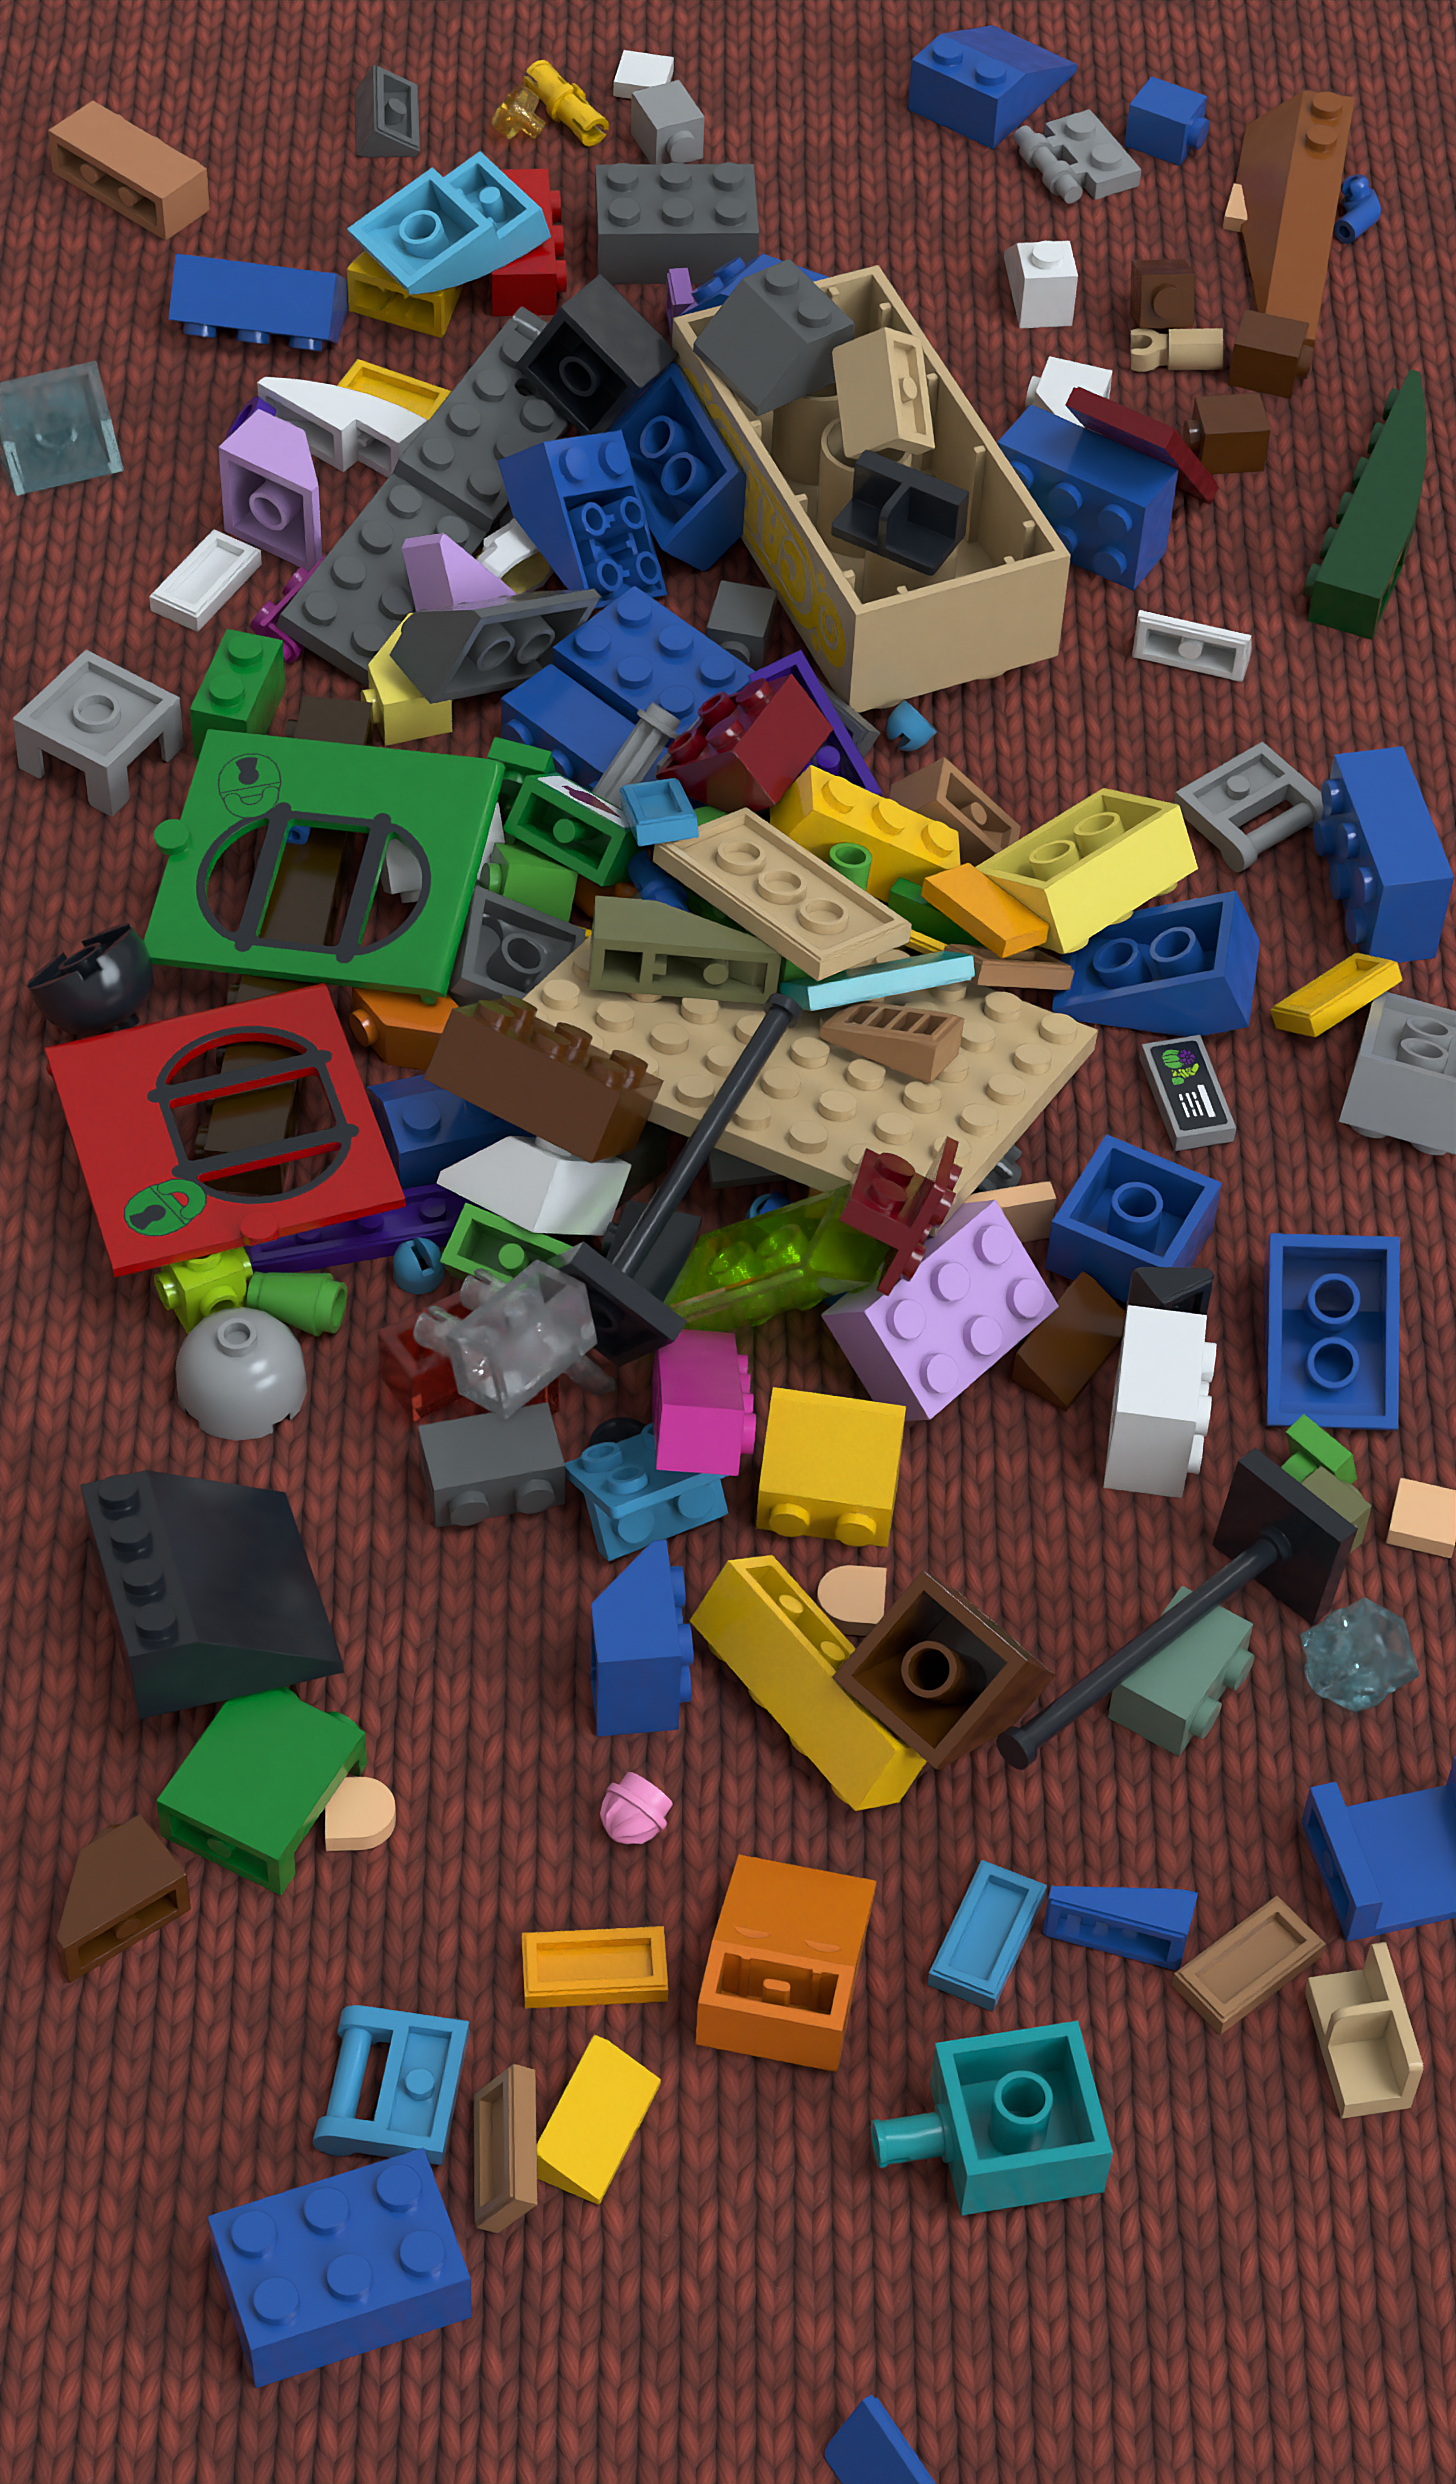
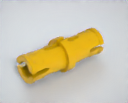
[523,60,609,147]

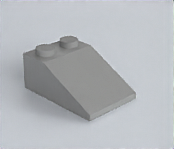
[1339,992,1456,1155]

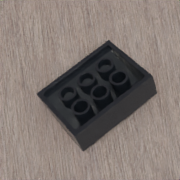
[80,1470,344,1720]

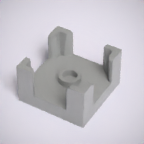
[13,650,184,817]

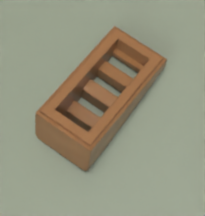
[819,1001,964,1084]

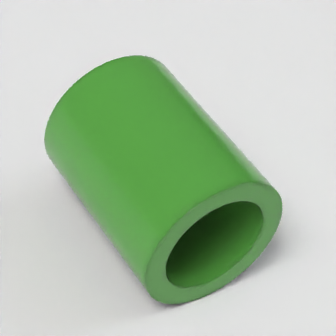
[828,843,872,891]

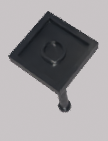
[517,993,803,1367]
[996,1447,1358,1770]

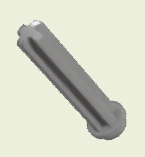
[592,702,681,809]

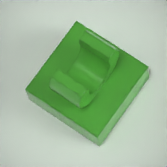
[1281,1414,1357,1484]

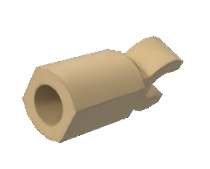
[1131,328,1223,372]

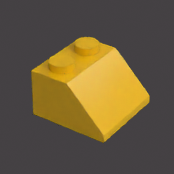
[756,1387,906,1548]

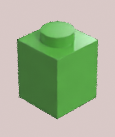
[479,843,578,923]

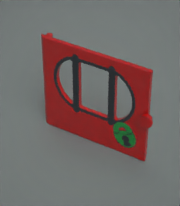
[44,983,406,1278]

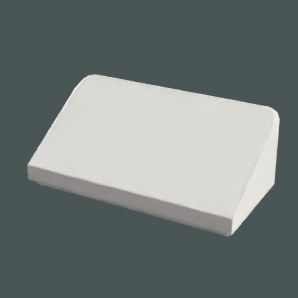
[1132,610,1252,682]

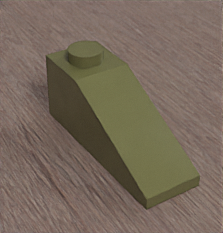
[588,895,782,1004]

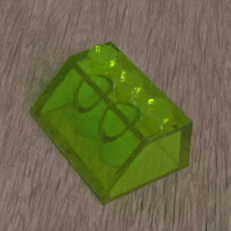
[663,1184,890,1332]

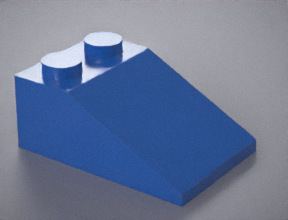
[908,25,1077,149]
[1052,891,1260,1037]
[1264,1233,1400,1431]

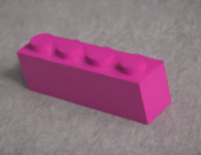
[651,1329,756,1476]

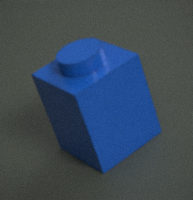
[1124,76,1210,166]

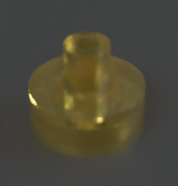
[491,84,546,139]

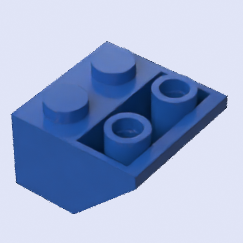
[590,1540,693,1737]

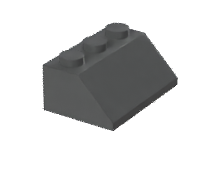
[389,589,601,704]

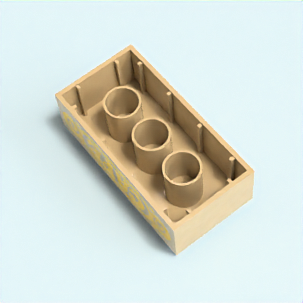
[672,265,1071,713]

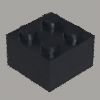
[515,274,679,436]

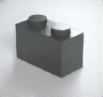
[418,1402,565,1528]

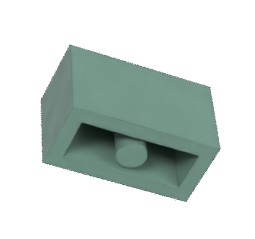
[1108,1586,1255,1757]

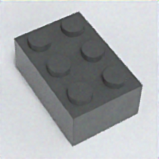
[595,162,759,284]

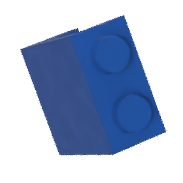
[1301,1756,1456,1942]

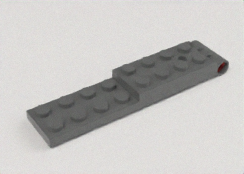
[276,306,574,688]

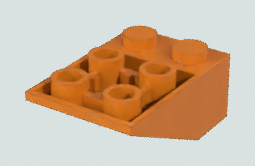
[696,1854,877,2072]

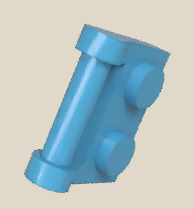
[312,2005,469,2165]

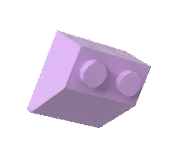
[218,409,322,571]

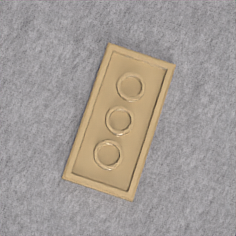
[653,807,912,981]

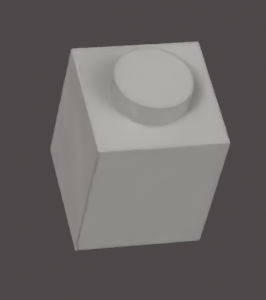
[631,80,704,164]

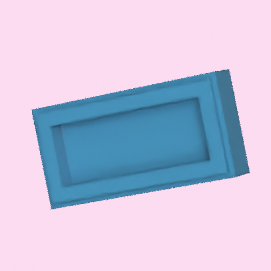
[619,778,699,846]
[927,1860,1047,2011]

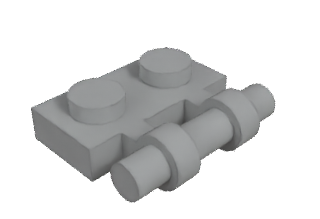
[1013,109,1141,204]

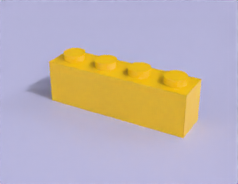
[690,1555,927,1811]

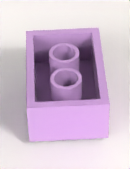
[821,1200,1059,1421]

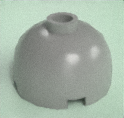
[175,1307,307,1441]

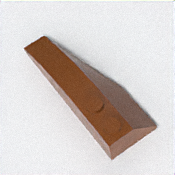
[1235,90,1355,347]

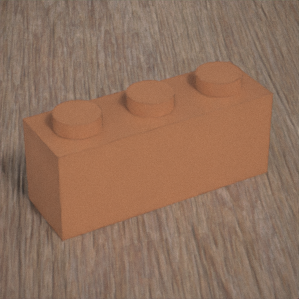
[48,100,210,241]

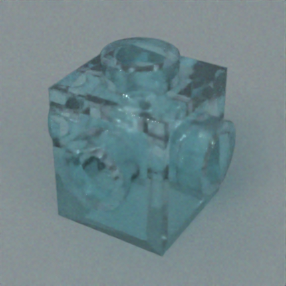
[1300,1597,1420,1713]

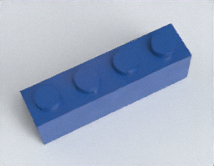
[501,664,709,851]

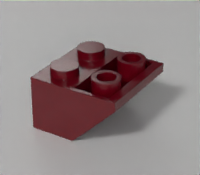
[655,674,834,814]

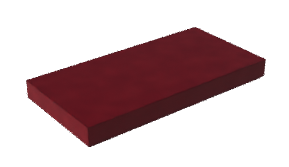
[1065,386,1219,505]

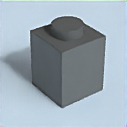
[706,580,777,671]

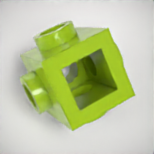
[154,1247,253,1334]

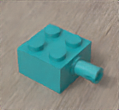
[870,2021,1113,2216]

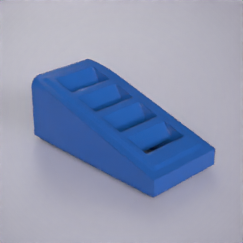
[1042,1886,1198,1971]

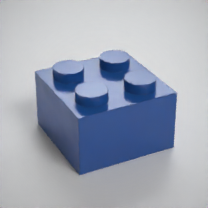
[1045,1134,1222,1303]

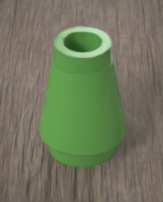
[247,1271,347,1336]

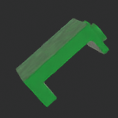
[156,1686,367,1896]

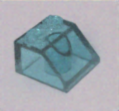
[0,361,124,496]

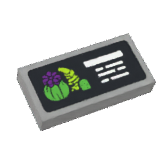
[1139,1035,1236,1151]

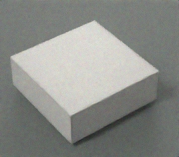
[613,50,674,99]

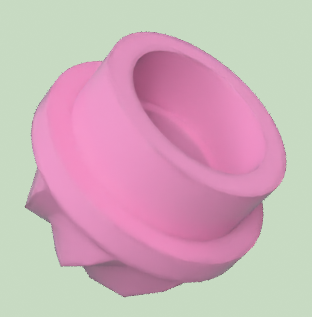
[600,1772,673,1844]

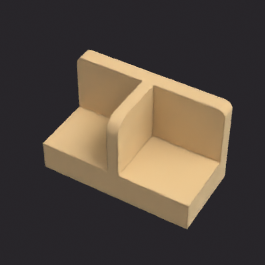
[832,327,935,459]
[1304,1942,1423,2119]

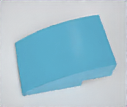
[347,151,551,295]

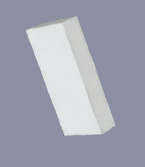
[149,529,262,632]

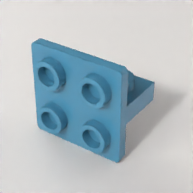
[565,1423,729,1561]

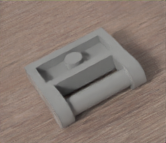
[1174,741,1324,872]

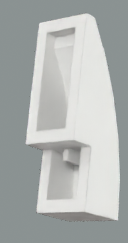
[257,377,428,478]

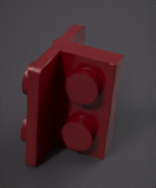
[839,1136,962,1296]

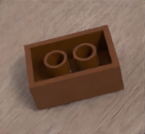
[424,995,664,1164]

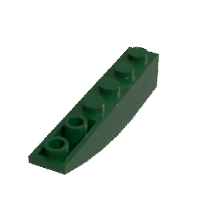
[1303,369,1427,640]

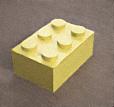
[975,788,1198,954]

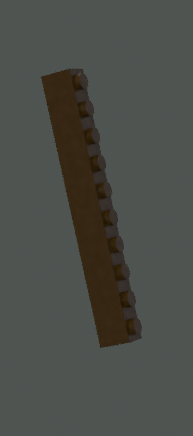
[195,696,374,1195]

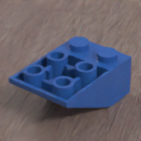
[498,430,668,610]

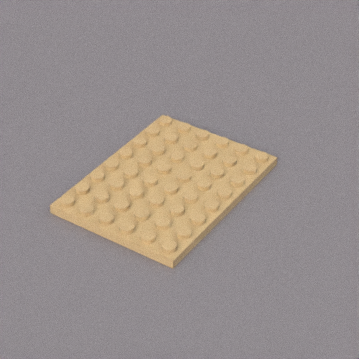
[522,891,1098,1237]

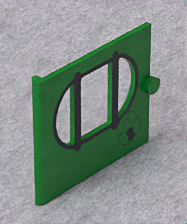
[143,729,506,1005]

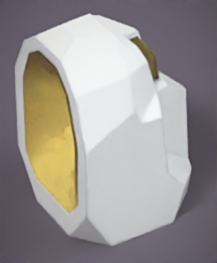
[475,518,554,594]

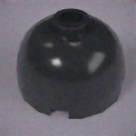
[27,923,154,1036]

